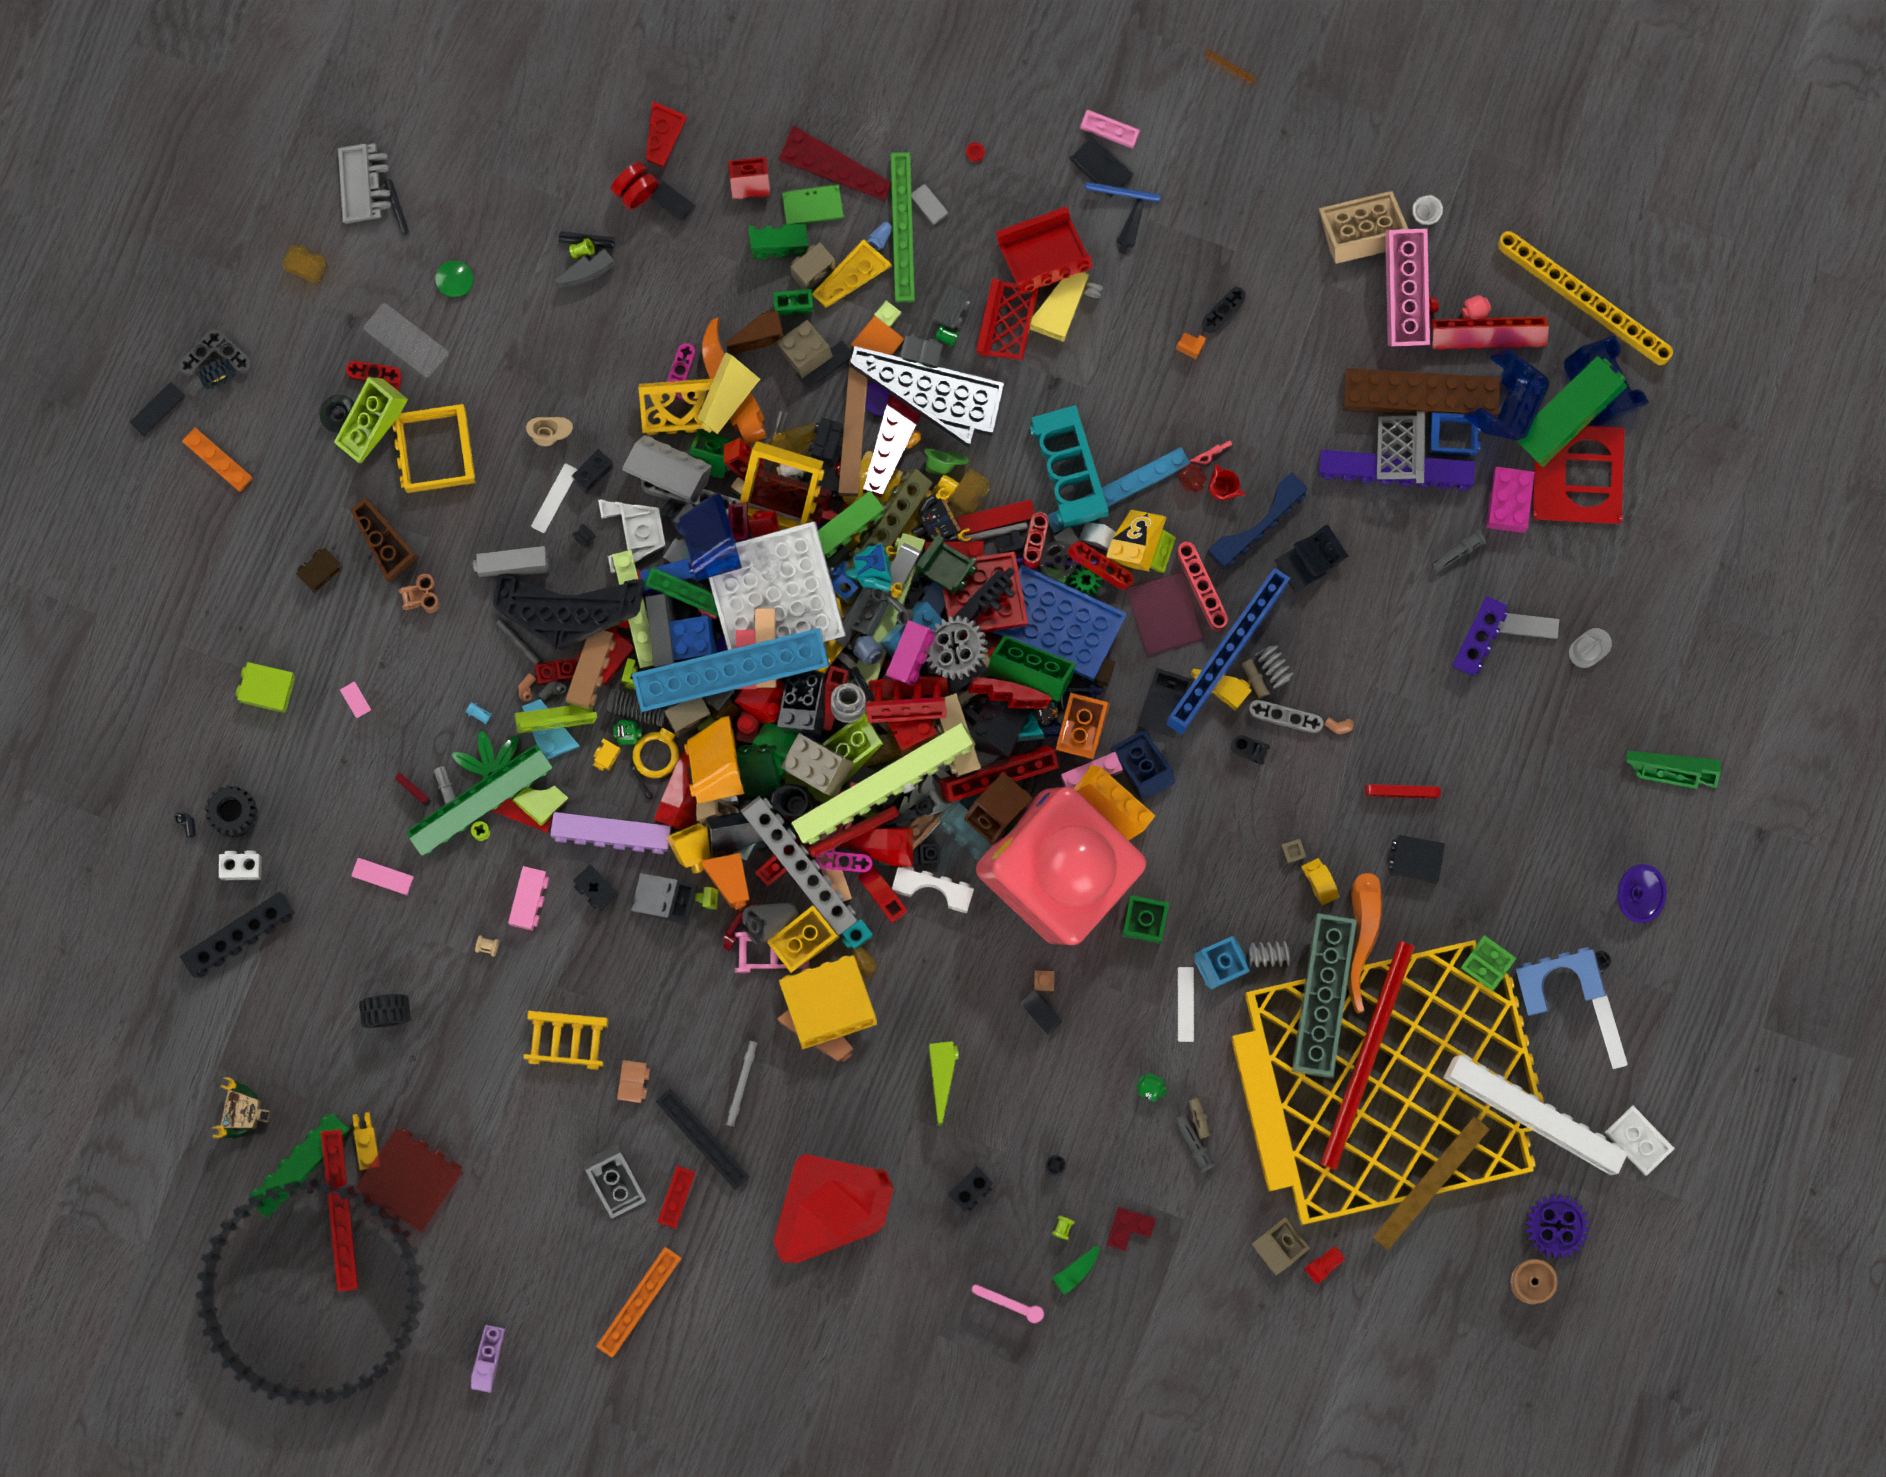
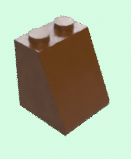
[963,773,1033,845]

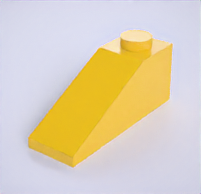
[1190,669,1252,711]

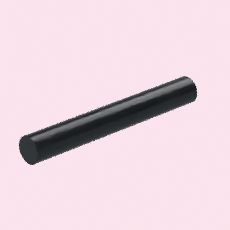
[385,179,409,235]

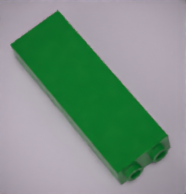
[1514,356,1627,467]

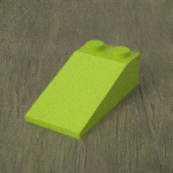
[334,377,408,463]
[822,712,883,786]
[929,1041,959,1126]

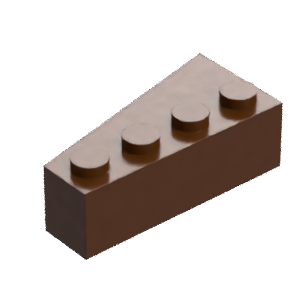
[351,497,419,583]

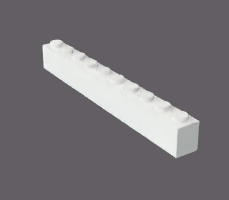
[1443,1055,1628,1175]

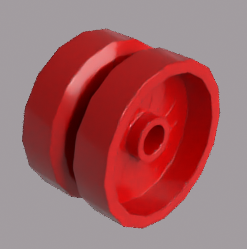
[610,162,659,210]

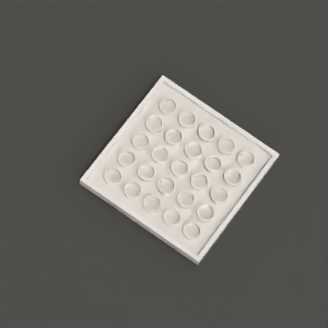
[702,522,846,650]

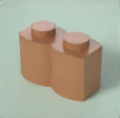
[617,1060,650,1103]

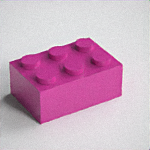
[1486,467,1534,533]

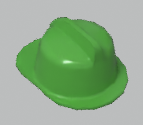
[924,449,969,475]

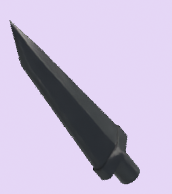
[1116,199,1144,254]

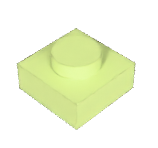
[874,300,901,327]

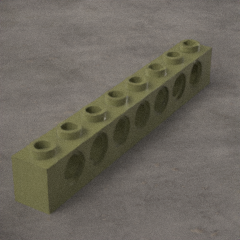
[834,469,933,607]

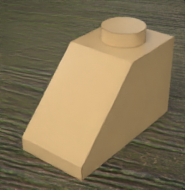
[696,799,739,825]

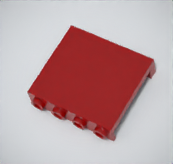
[995,206,1093,294]

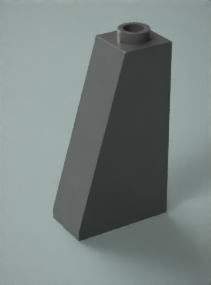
[645,594,678,667]

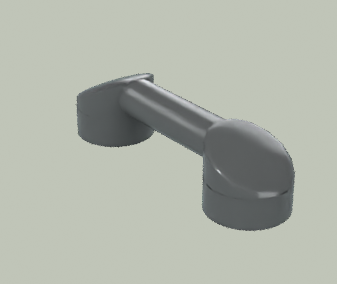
[872,588,913,626]

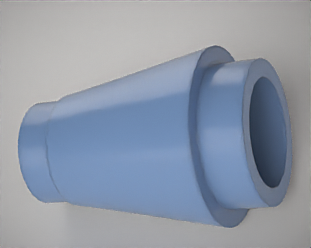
[867,222,893,251]

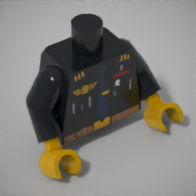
[911,486,972,542]

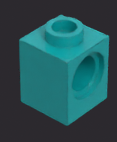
[841,919,873,950]

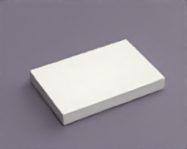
[1604,1105,1675,1176]

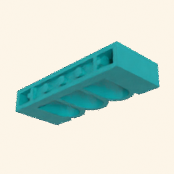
[1029,405,1109,529]

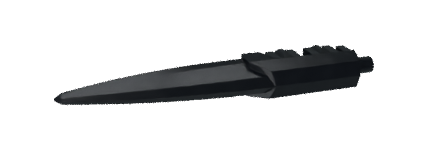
[920,567,1015,669]

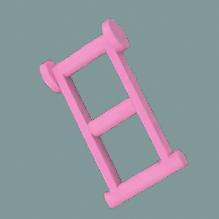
[735,932,810,973]
[971,1285,1044,1323]

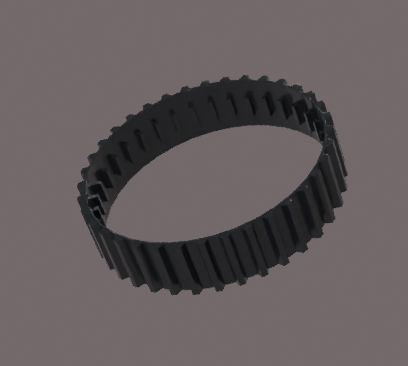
[196,1179,425,1406]

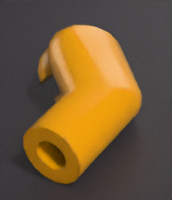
[906,430,921,449]

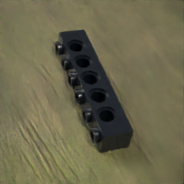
[179,892,295,978]

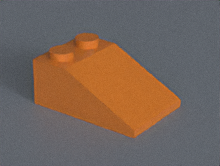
[1056,693,1110,759]

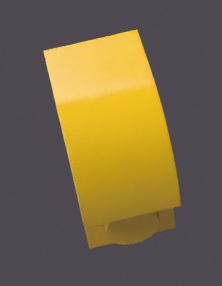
[1301,858,1339,906]

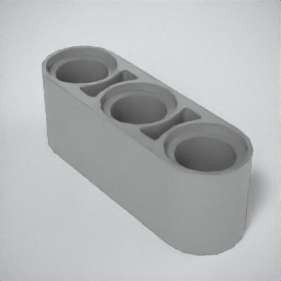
[890,542,922,599]

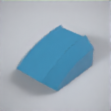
[1194,936,1250,989]

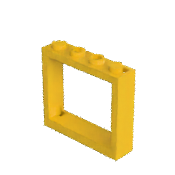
[392,404,476,493]
[739,441,825,530]

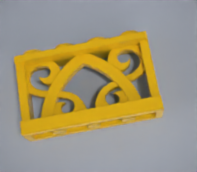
[639,379,714,435]

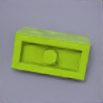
[1150,530,1176,573]

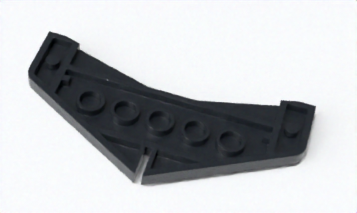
[493,574,645,651]

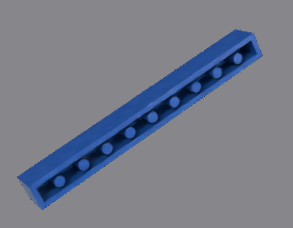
[1166,568,1290,735]

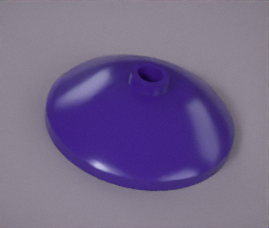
[1617,864,1667,923]

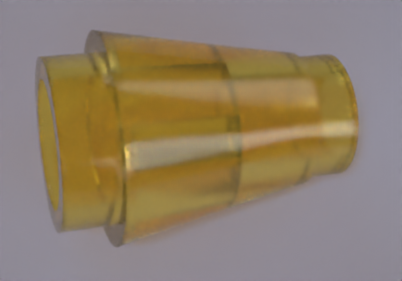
[852,946,878,976]

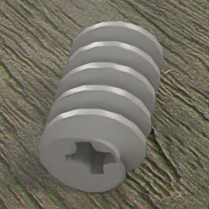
[1255,645,1293,689]
[1249,941,1290,967]

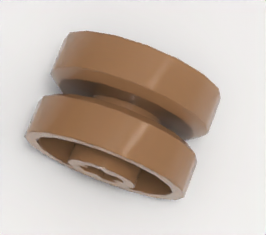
[1510,1259,1558,1304]

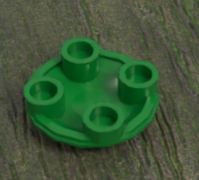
[435,260,474,297]

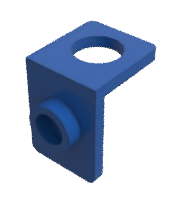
[830,561,859,599]

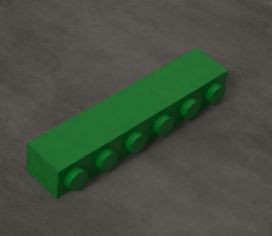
[248,1113,351,1218]

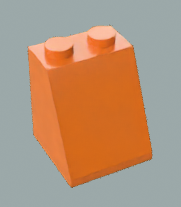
[702,853,750,910]

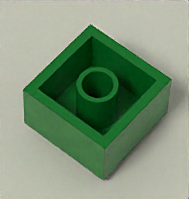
[1122,895,1169,944]

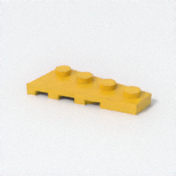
[812,239,892,308]

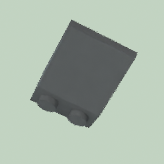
[583,1144,647,1219]

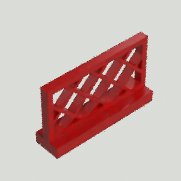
[976,278,1039,360]

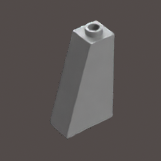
[473,546,549,577]

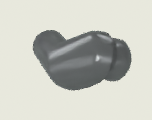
[538,681,567,701]

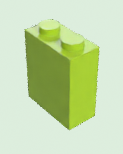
[236,662,296,713]

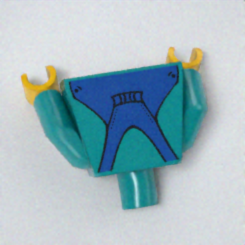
[845,543,903,598]

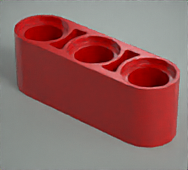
[1022,512,1049,570]

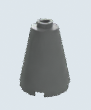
[742,902,799,944]

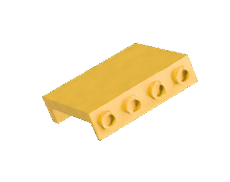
[779,955,877,1050]

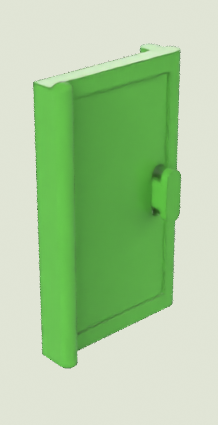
[782,184,844,225]

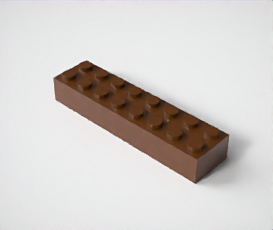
[1342,368,1500,420]

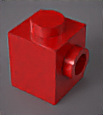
[748,510,780,538]

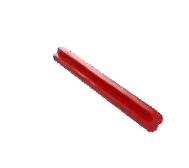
[808,806,899,857]

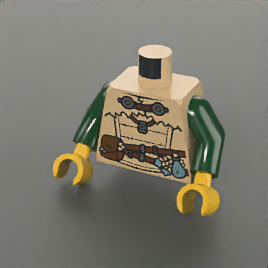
[212,1077,270,1138]

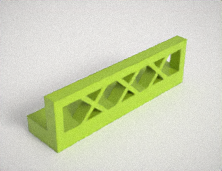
[514,705,597,734]

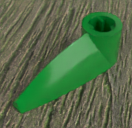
[1052,1245,1100,1295]

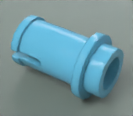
[466,702,492,724]

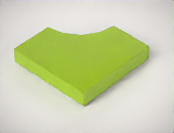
[513,786,568,826]

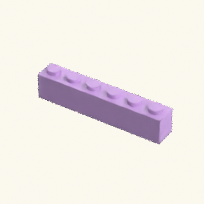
[551,812,672,854]

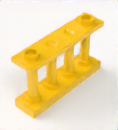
[523,1011,609,1070]

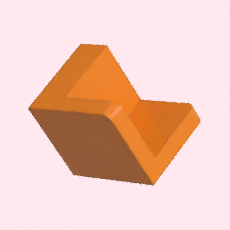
[1176,333,1206,359]

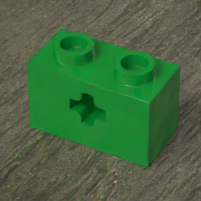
[773,289,814,317]

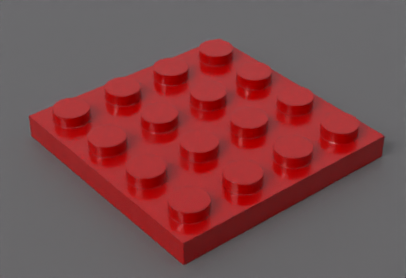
[942,551,1028,636]

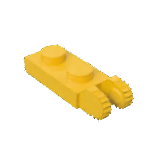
[353,1112,380,1170]

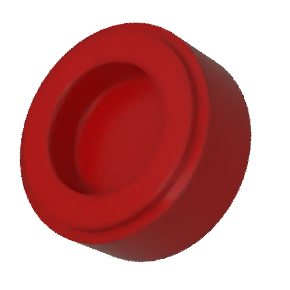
[966,142,985,162]

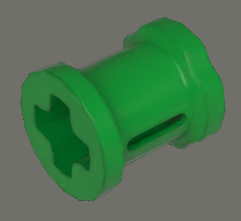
[935,325,959,348]

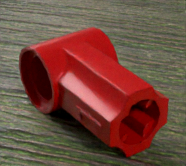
[1304,1246,1345,1285]

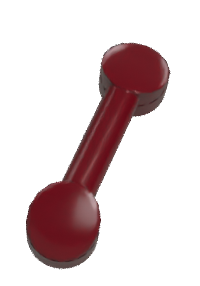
[723,903,756,952]

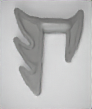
[899,775,951,816]

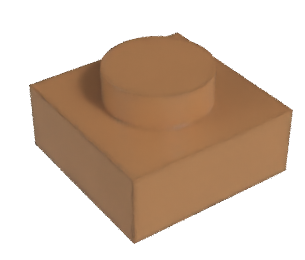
[1034,971,1054,992]

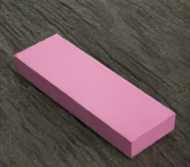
[1080,110,1140,149]
[351,858,414,896]

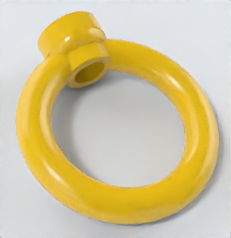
[632,728,679,779]

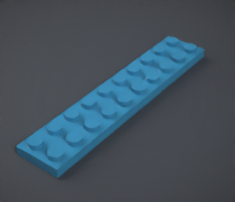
[632,628,830,712]

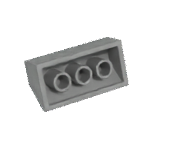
[622,435,712,501]

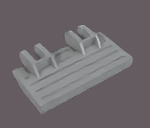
[338,143,391,224]

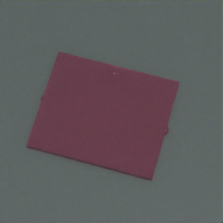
[1127,573,1203,655]

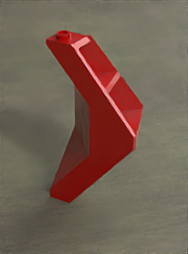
[773,1154,894,1263]

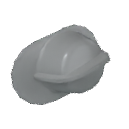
[1569,628,1612,668]

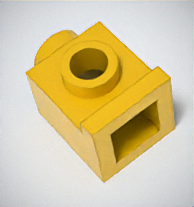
[593,738,621,771]

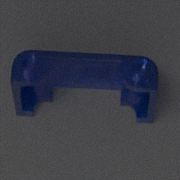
[1564,335,1649,427]
[676,492,742,581]

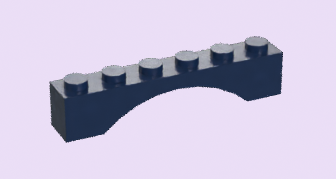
[1207,472,1308,570]

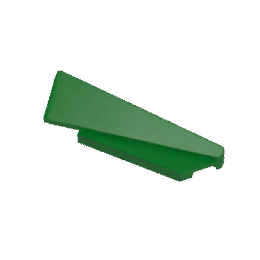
[1627,751,1721,789]

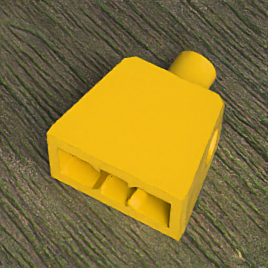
[666,823,710,874]

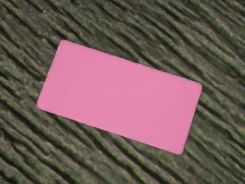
[340,682,371,718]

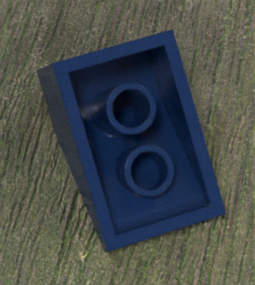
[1111,730,1176,801]

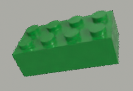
[986,635,1076,702]

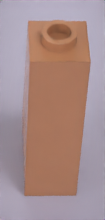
[777,1009,853,1063]

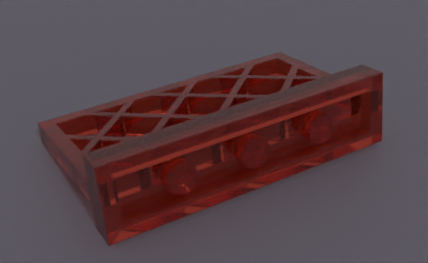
[750,469,832,524]

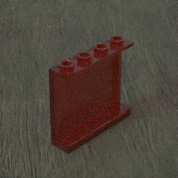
[356,1128,464,1233]

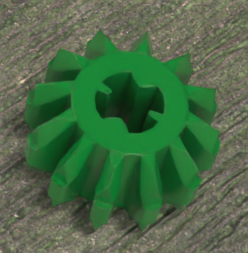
[1069,566,1102,596]

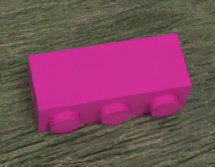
[886,620,935,687]

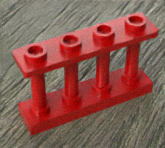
[866,675,948,723]

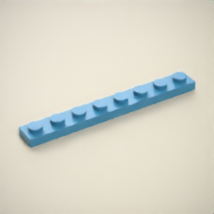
[1048,447,1190,535]

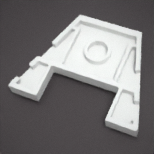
[598,500,666,575]

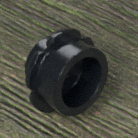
[916,796,935,816]

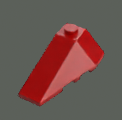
[837,825,913,867]

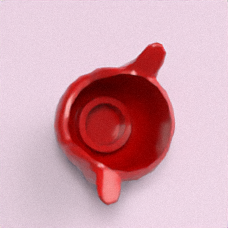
[1209,464,1245,501]

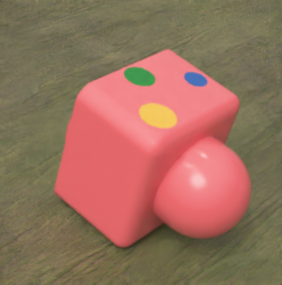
[976,787,1146,945]

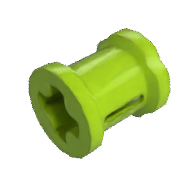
[569,238,595,261]
[471,821,490,841]
[1052,1215,1075,1241]

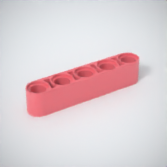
[1177,542,1228,632]

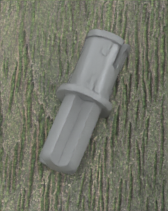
[434,766,455,805]

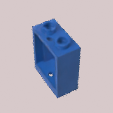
[1428,412,1482,457]

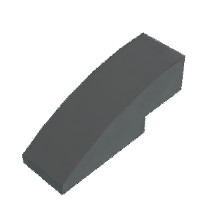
[555,249,615,288]

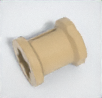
[475,935,499,957]

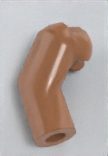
[518,673,536,702]

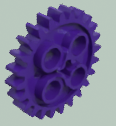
[1525,1194,1590,1259]

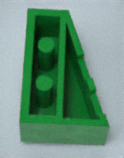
[748,224,809,260]

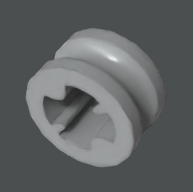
[1084,283,1103,298]

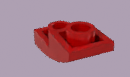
[534,658,576,685]

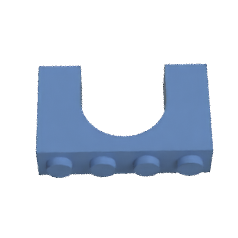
[1516,947,1607,1016]

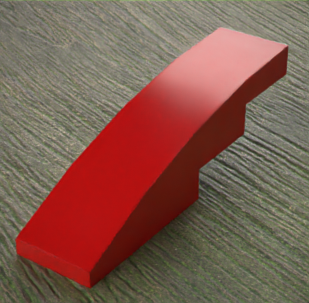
[968,677,1051,709]

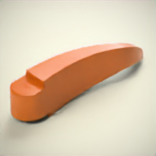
[702,317,767,444]
[1347,873,1382,1013]

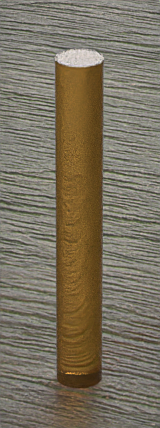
[1204,49,1256,84]

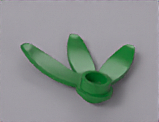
[452,731,519,779]

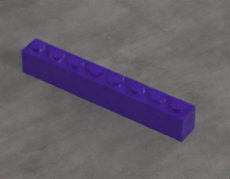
[1318,449,1475,491]

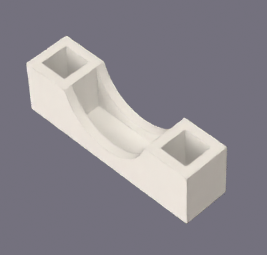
[892,866,974,914]

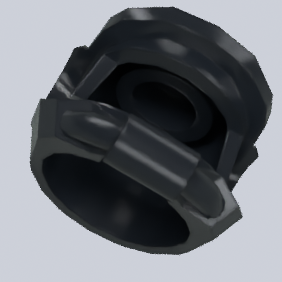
[770,783,815,822]

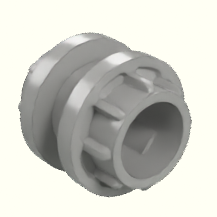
[831,683,866,723]

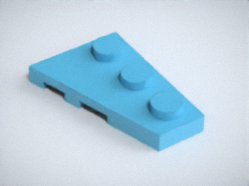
[522,699,580,760]

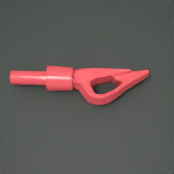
[1189,441,1232,464]

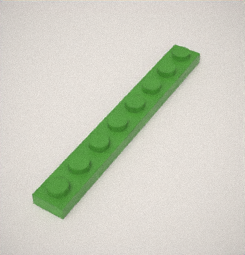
[891,152,915,303]

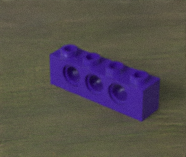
[1452,596,1509,677]

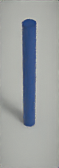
[1085,182,1160,202]

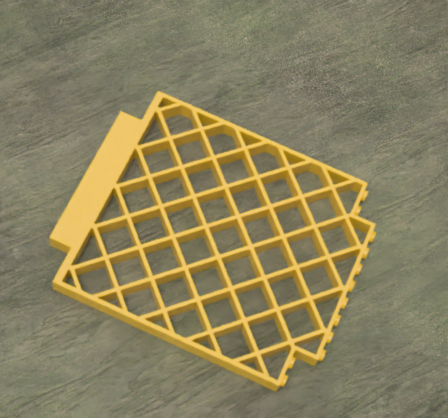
[1231,940,1544,1225]

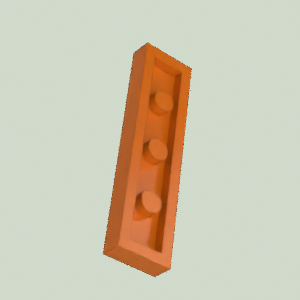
[182,428,253,492]

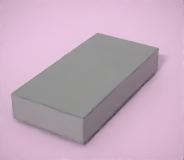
[911,184,948,225]

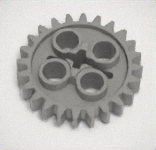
[926,616,988,680]

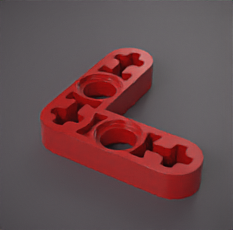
[346,361,402,392]

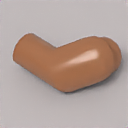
[1324,717,1354,735]

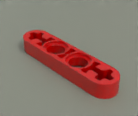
[1068,541,1134,590]
[1365,784,1441,799]

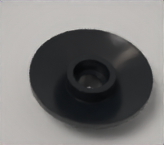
[319,395,354,433]

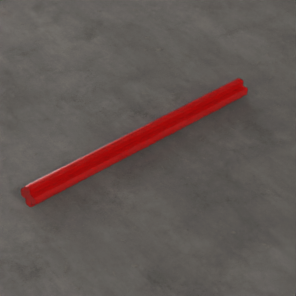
[1320,941,1415,1170]

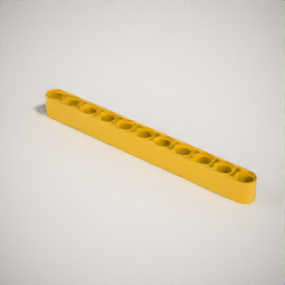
[1498,231,1673,365]

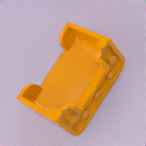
[684,716,744,804]

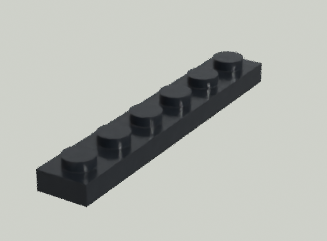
[655,1089,750,1190]

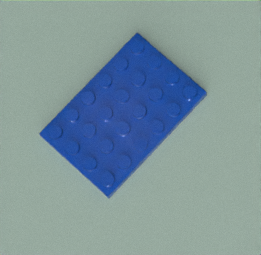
[989,565,1127,681]

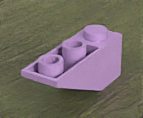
[471,1325,505,1392]

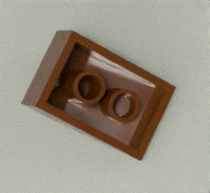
[726,310,783,355]

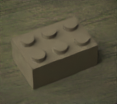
[780,733,854,797]

